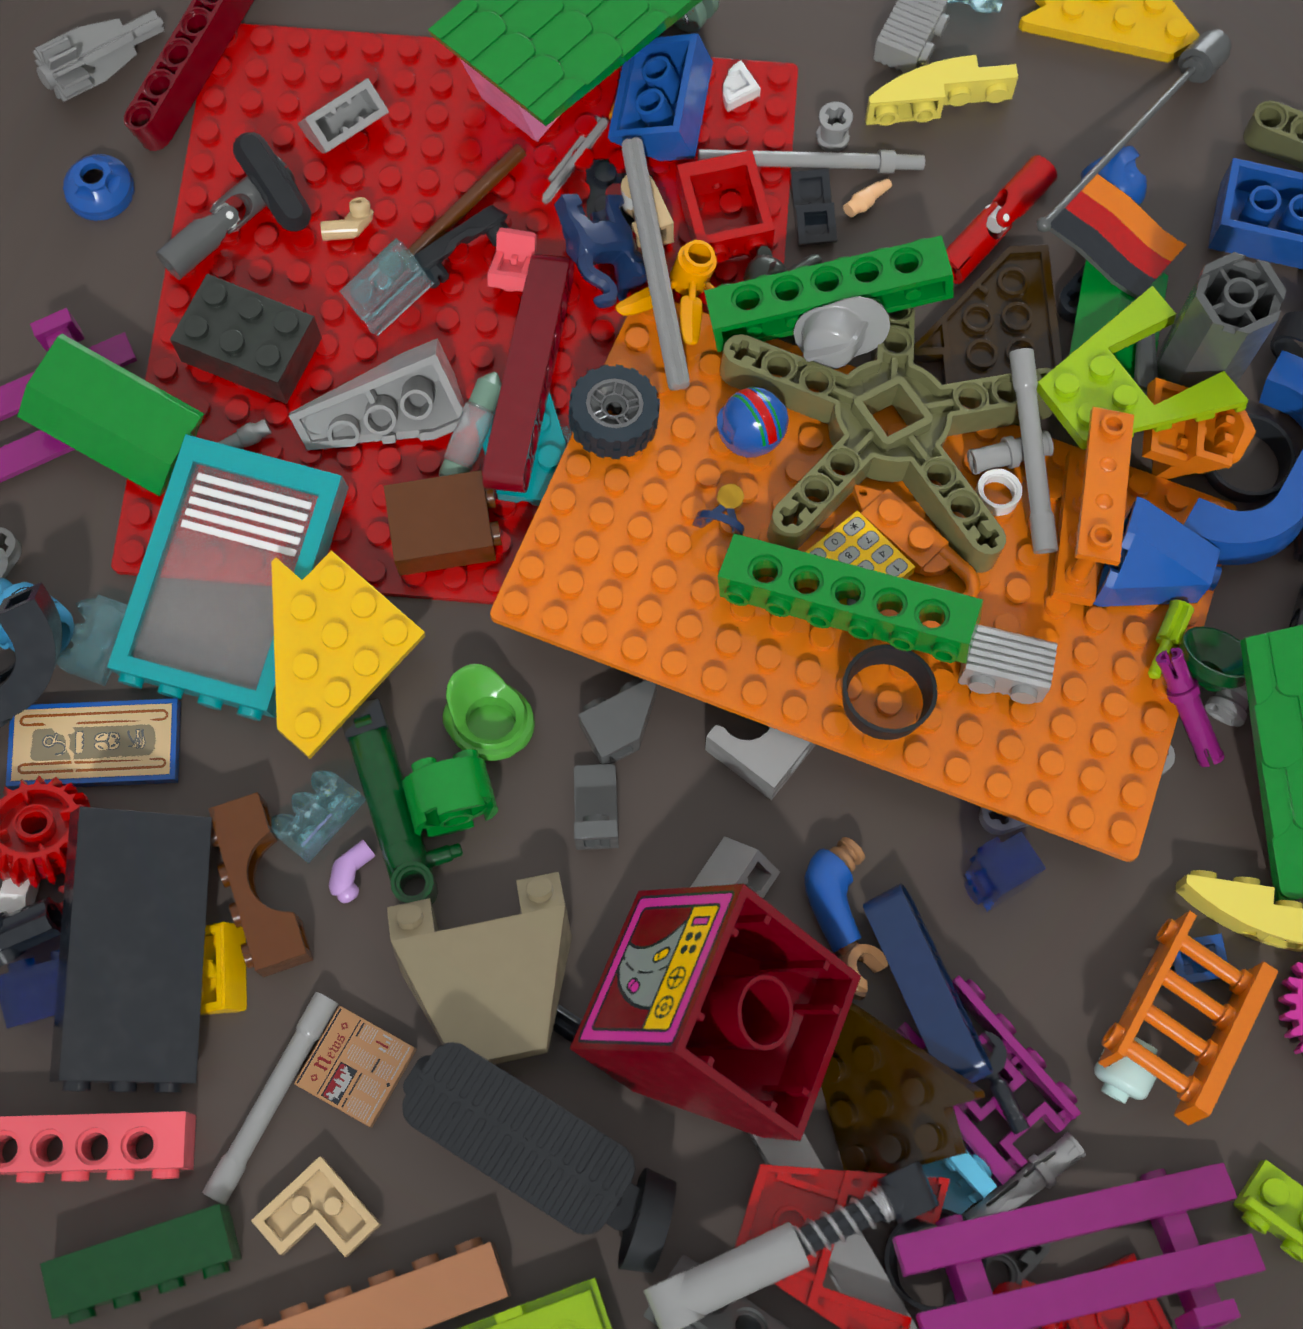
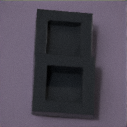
[790,168,837,246]

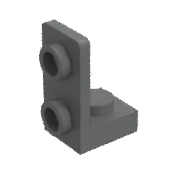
[573,764,619,850]

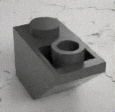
[578,678,657,764]

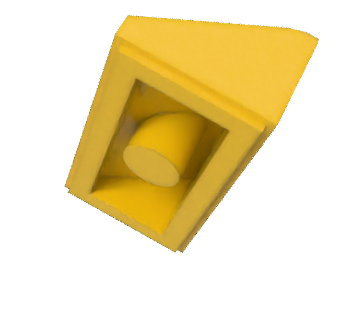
[200,922,247,1015]

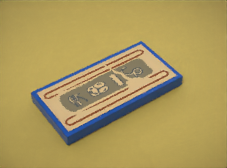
[6,698,181,790]

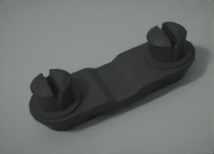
[233,132,311,232]
[412,205,510,288]

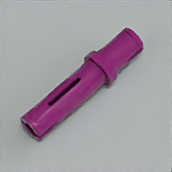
[1155,648,1225,767]

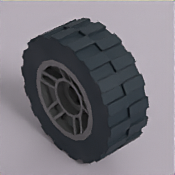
[568,364,660,459]

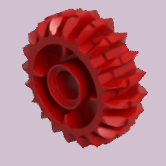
[0,775,91,889]

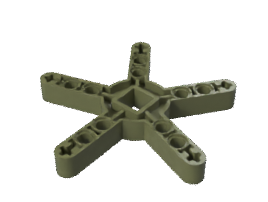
[719,272,1053,573]

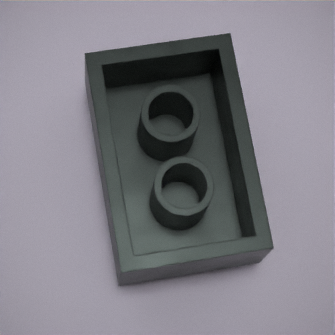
[170,274,322,404]

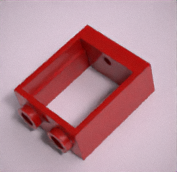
[676,150,775,264]

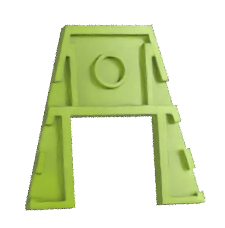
[1037,286,1248,450]

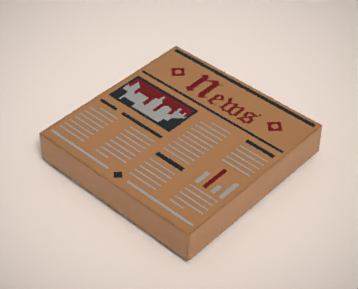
[294,1006,417,1128]

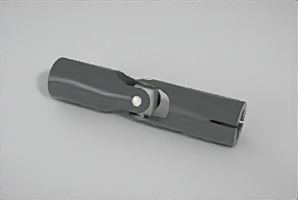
[156,156,295,280]

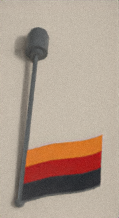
[1036,30,1231,299]

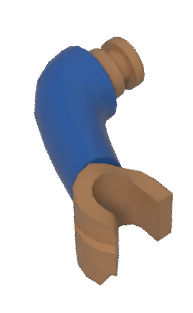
[804,837,888,1000]

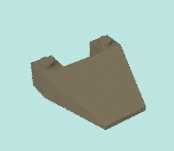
[387,872,572,1064]

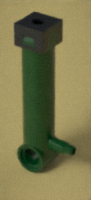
[342,698,463,904]

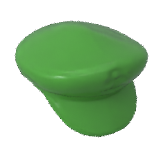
[442,664,535,761]

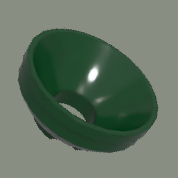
[1179,627,1246,692]

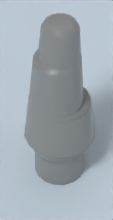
[218,419,272,449]

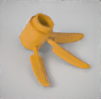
[615,240,717,345]

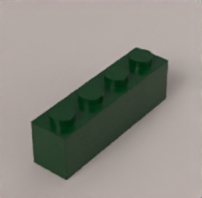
[40,1204,242,1325]

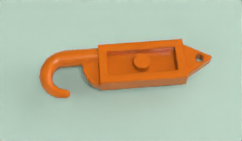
[853,484,980,598]

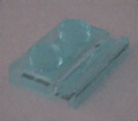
[340,238,434,336]

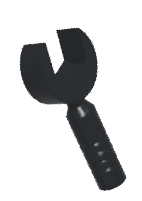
[981,1031,1030,1135]

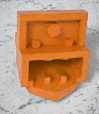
[1142,378,1256,480]

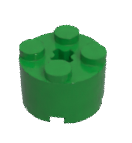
[402,749,498,837]

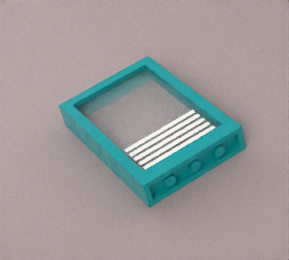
[107,434,349,721]

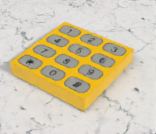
[806,510,915,605]

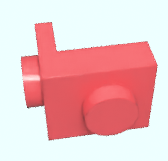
[488,227,537,292]

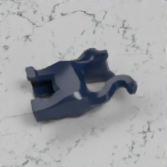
[554,194,647,308]

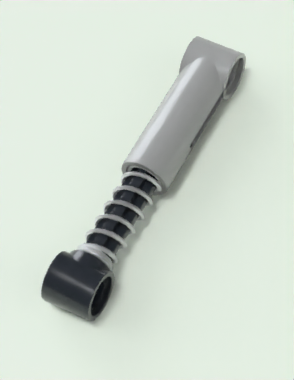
[643,1160,940,1329]

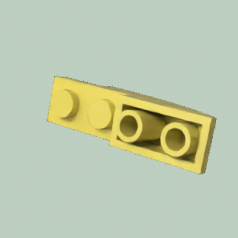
[865,55,1018,126]
[1175,870,1303,953]

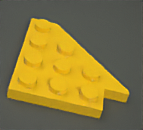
[1018,0,1199,63]
[271,551,425,759]

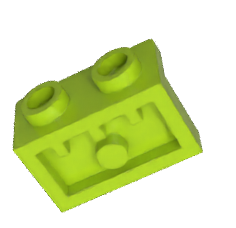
[1232,1160,1303,1263]

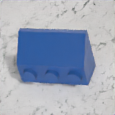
[608,33,713,161]

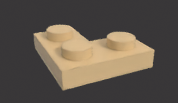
[251,1156,382,1257]

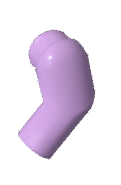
[329,839,375,903]

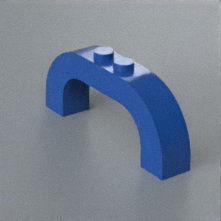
[1184,350,1303,565]

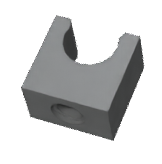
[705,725,816,800]

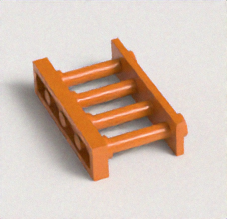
[1050,407,1134,607]
[1098,911,1279,1126]

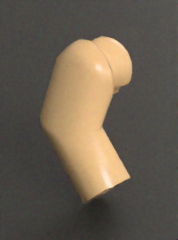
[321,197,373,241]

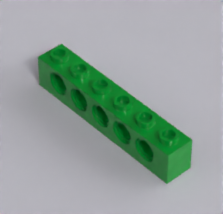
[704,235,954,352]
[718,533,983,664]

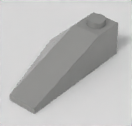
[289,338,470,450]

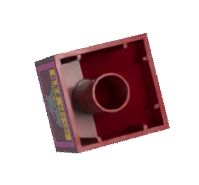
[570,884,861,1141]

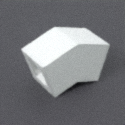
[0,878,40,914]

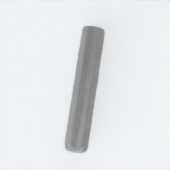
[542,116,609,204]

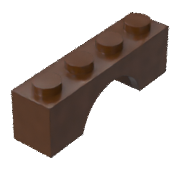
[208,792,313,977]

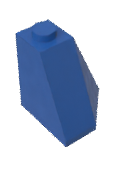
[1093,496,1222,607]

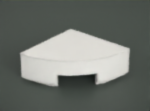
[722,61,761,112]

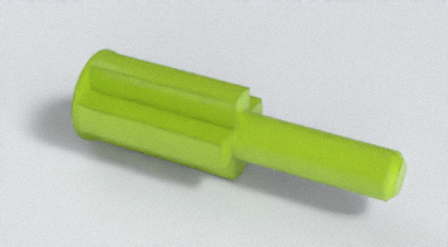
[1148,600,1194,679]

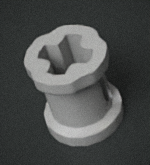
[816,102,853,152]

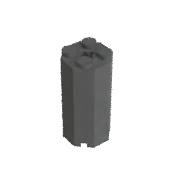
[1157,252,1287,388]

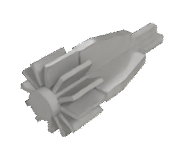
[33,10,165,102]

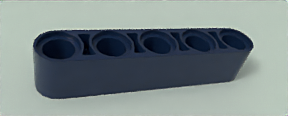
[863,883,993,1083]

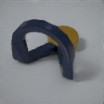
[692,484,745,536]

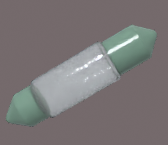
[439,372,502,477]

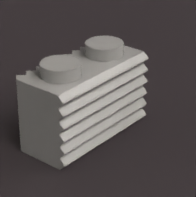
[873,0,950,73]
[958,624,1058,704]

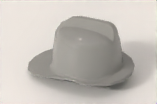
[794,296,890,369]

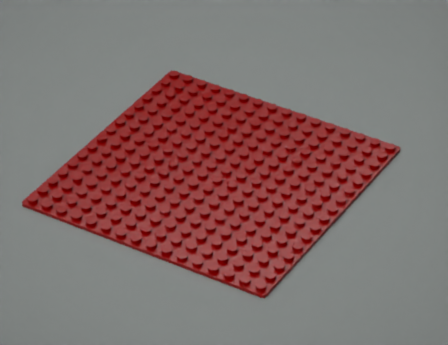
[111,23,798,604]

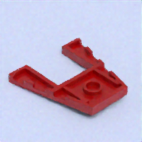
[734,1164,950,1329]

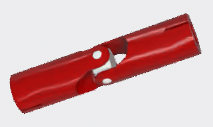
[946,155,1058,284]

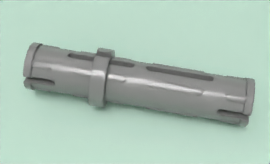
[962,1132,1086,1220]

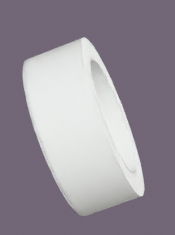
[975,469,1022,516]

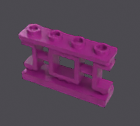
[896,975,1081,1187]

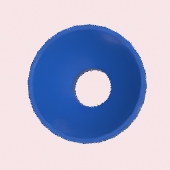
[63,154,135,221]

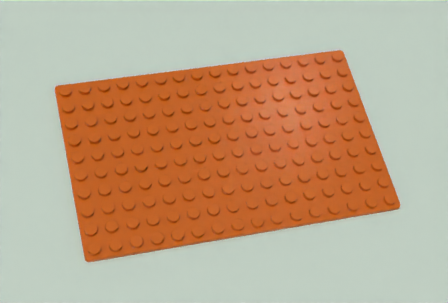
[490,302,1237,862]

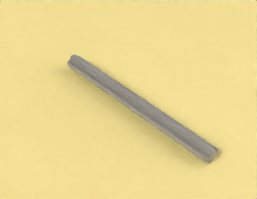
[622,137,690,391]

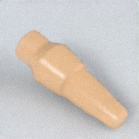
[843,179,892,217]

